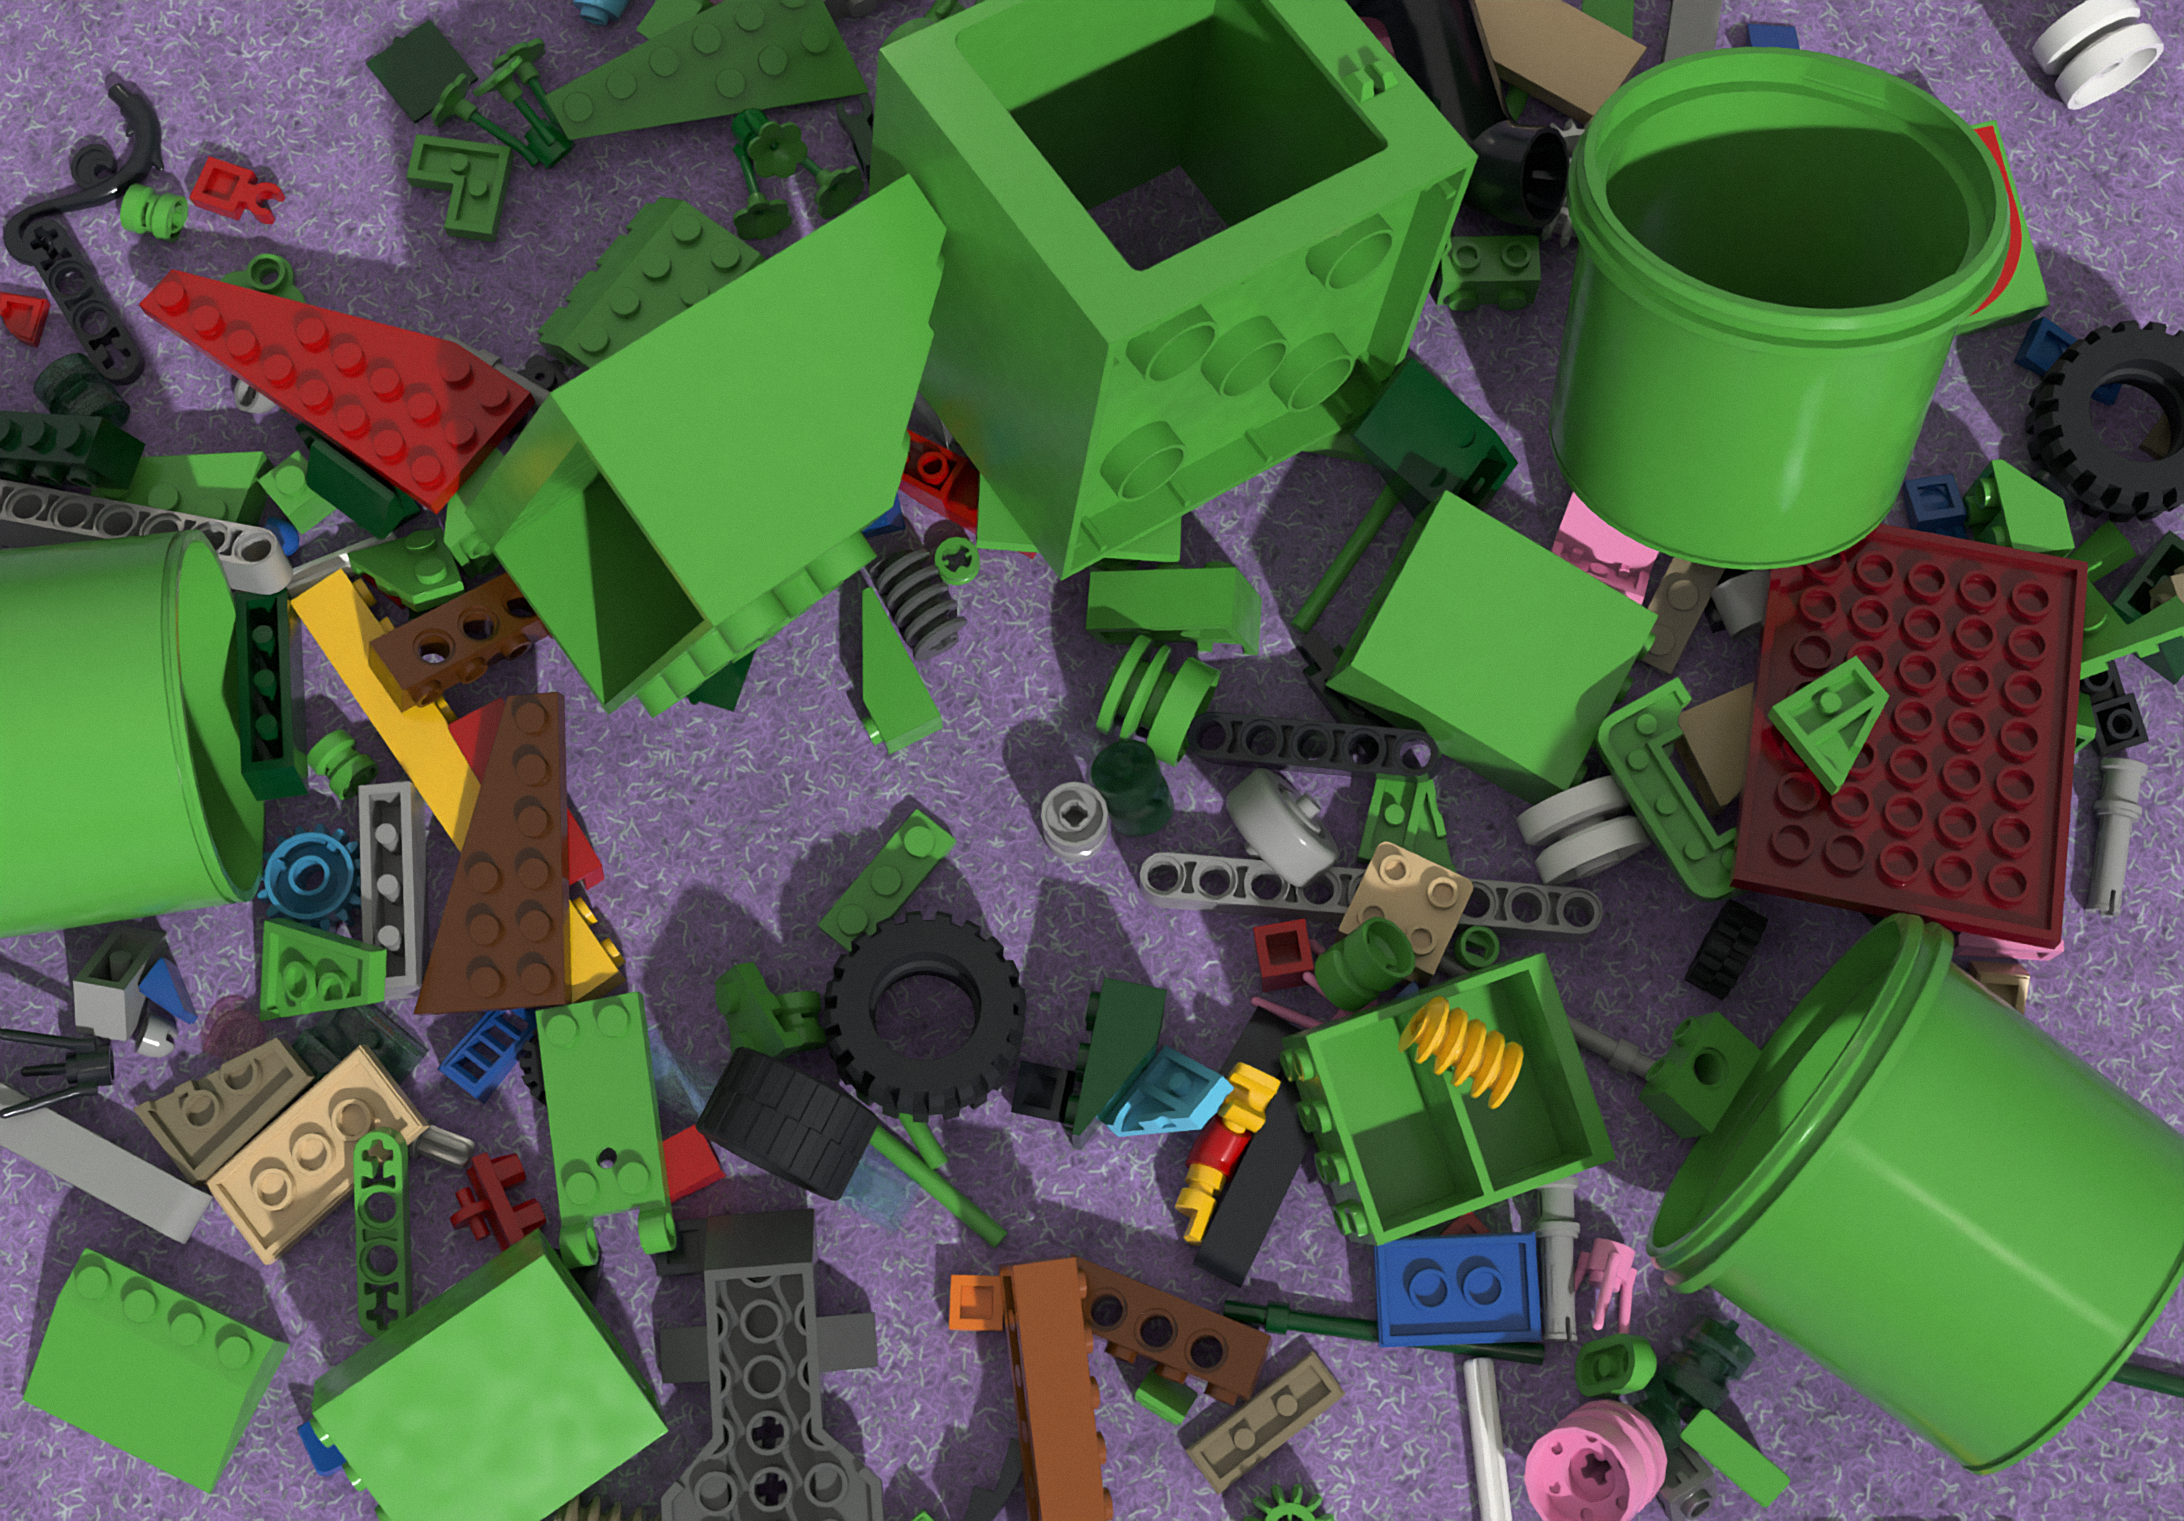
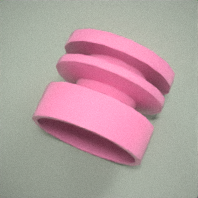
[1524,1399,1667,1521]

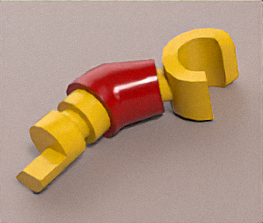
[1174,1062,1281,1246]

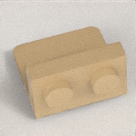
[1334,842,1473,986]

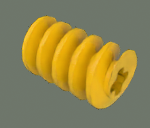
[1398,996,1524,1109]

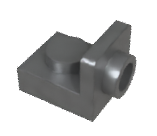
[1657,1425,1718,1521]

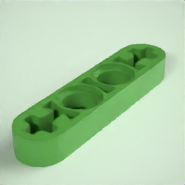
[353,1127,413,1338]

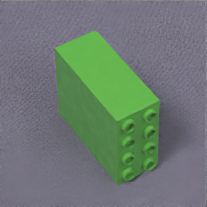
[1325,490,1659,805]
[1279,952,1616,1246]
[309,1228,669,1521]

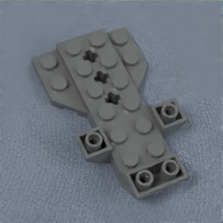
[660,1208,885,1521]

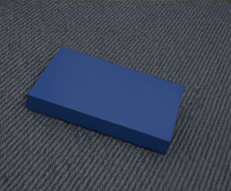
[1373,1231,1542,1347]

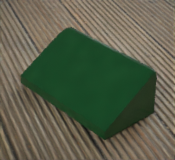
[306,439,406,540]

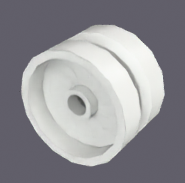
[2032,0,2164,110]
[1516,775,1651,886]

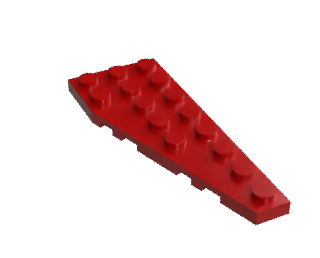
[138,269,536,515]

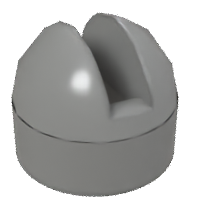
[234,379,276,414]
[134,1013,178,1058]

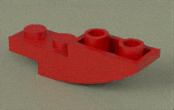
[898,428,1036,559]

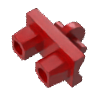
[449,1152,547,1253]

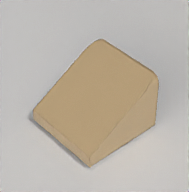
[1970,960,2030,1015]

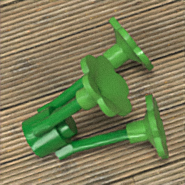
[431,38,576,170]
[731,108,864,240]

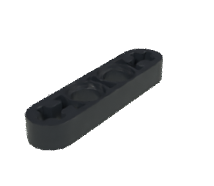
[22,219,145,386]

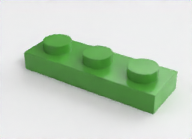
[817,808,957,953]

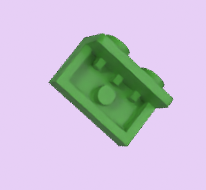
[1435,235,1541,311]

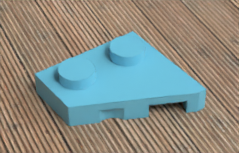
[1102,1045,1234,1137]

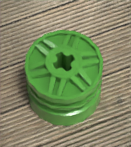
[1096,634,1221,768]

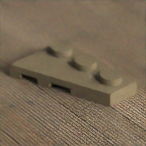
[132,1037,316,1187]

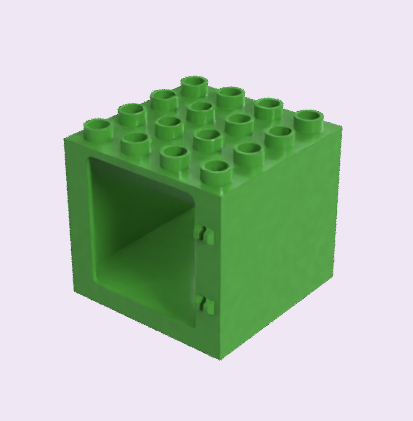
[868,0,1478,581]

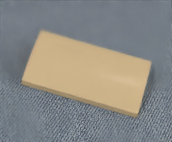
[1475,0,1647,125]

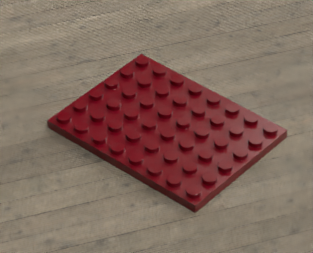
[1729,523,2088,950]

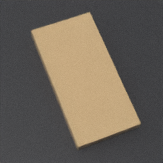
[204,1045,430,1265]

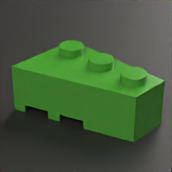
[89,451,275,527]
[1085,561,1262,655]

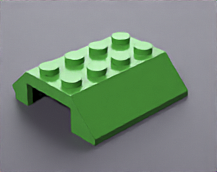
[537,197,766,371]

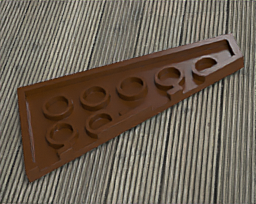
[413,692,572,1016]

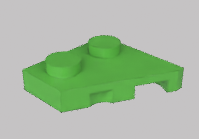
[1768,656,1889,796]
[1356,766,1456,873]

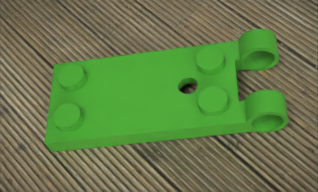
[535,991,676,1269]

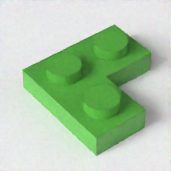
[406,134,514,242]

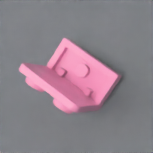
[1551,492,1659,605]

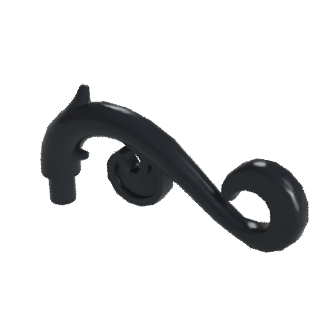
[4,83,165,267]

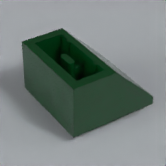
[2108,530,2184,685]

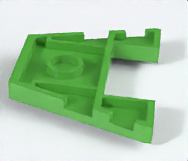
[2068,520,2184,680]

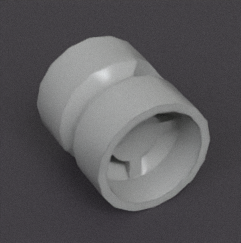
[1041,782,1108,863]

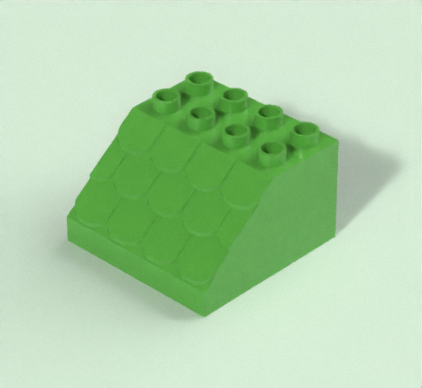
[465,173,947,719]

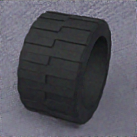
[695,1047,879,1201]

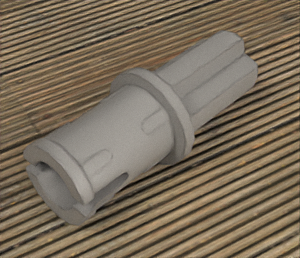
[407,1117,475,1169]

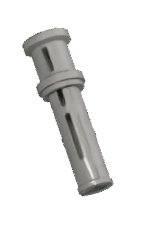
[2085,758,2148,917]
[1532,1176,1580,1343]

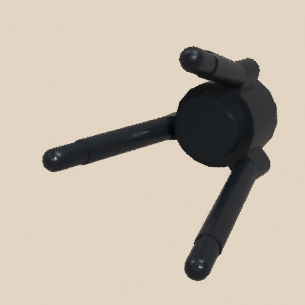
[0,1028,115,1119]

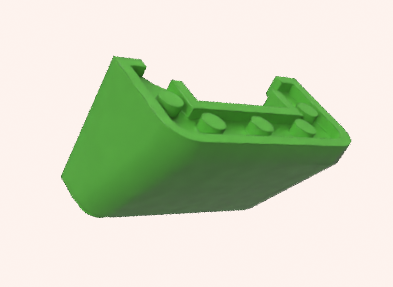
[1595,677,1750,902]

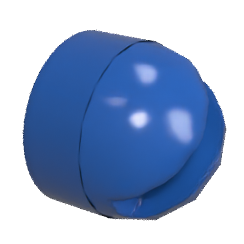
[264,516,300,557]

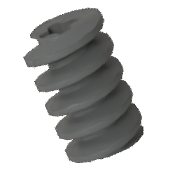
[869,548,967,661]

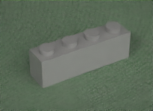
[358,781,429,1001]

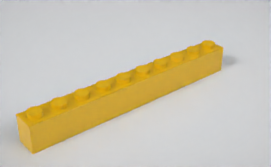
[291,568,626,1004]

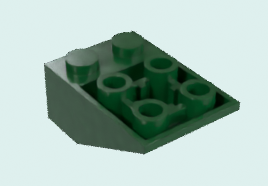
[1349,356,1518,520]
[1064,977,1167,1150]

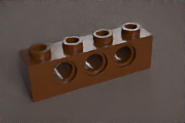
[368,572,553,713]
[1070,1254,1273,1406]

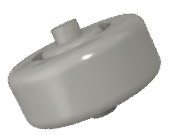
[1226,768,1339,888]

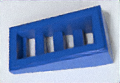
[437,1008,537,1104]

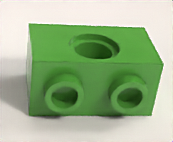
[1638,1011,1763,1139]

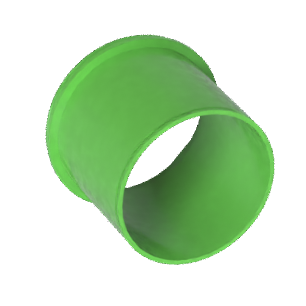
[1548,47,2011,570]
[0,529,266,939]
[1646,912,2184,1475]

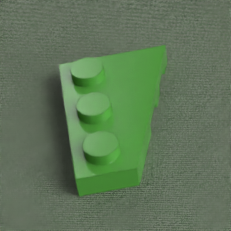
[259,917,387,1021]

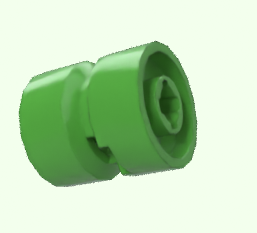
[1315,917,1415,1012]

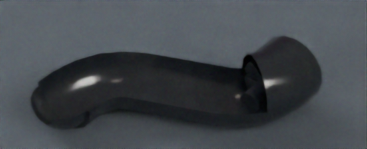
[1345,0,1570,227]

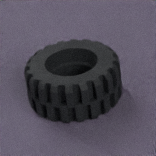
[2025,320,2184,523]
[823,911,1026,1123]

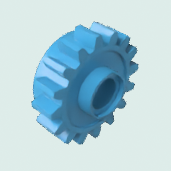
[257,823,361,934]

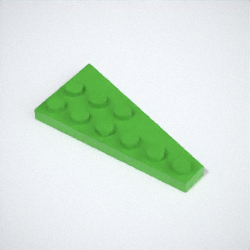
[544,0,869,140]

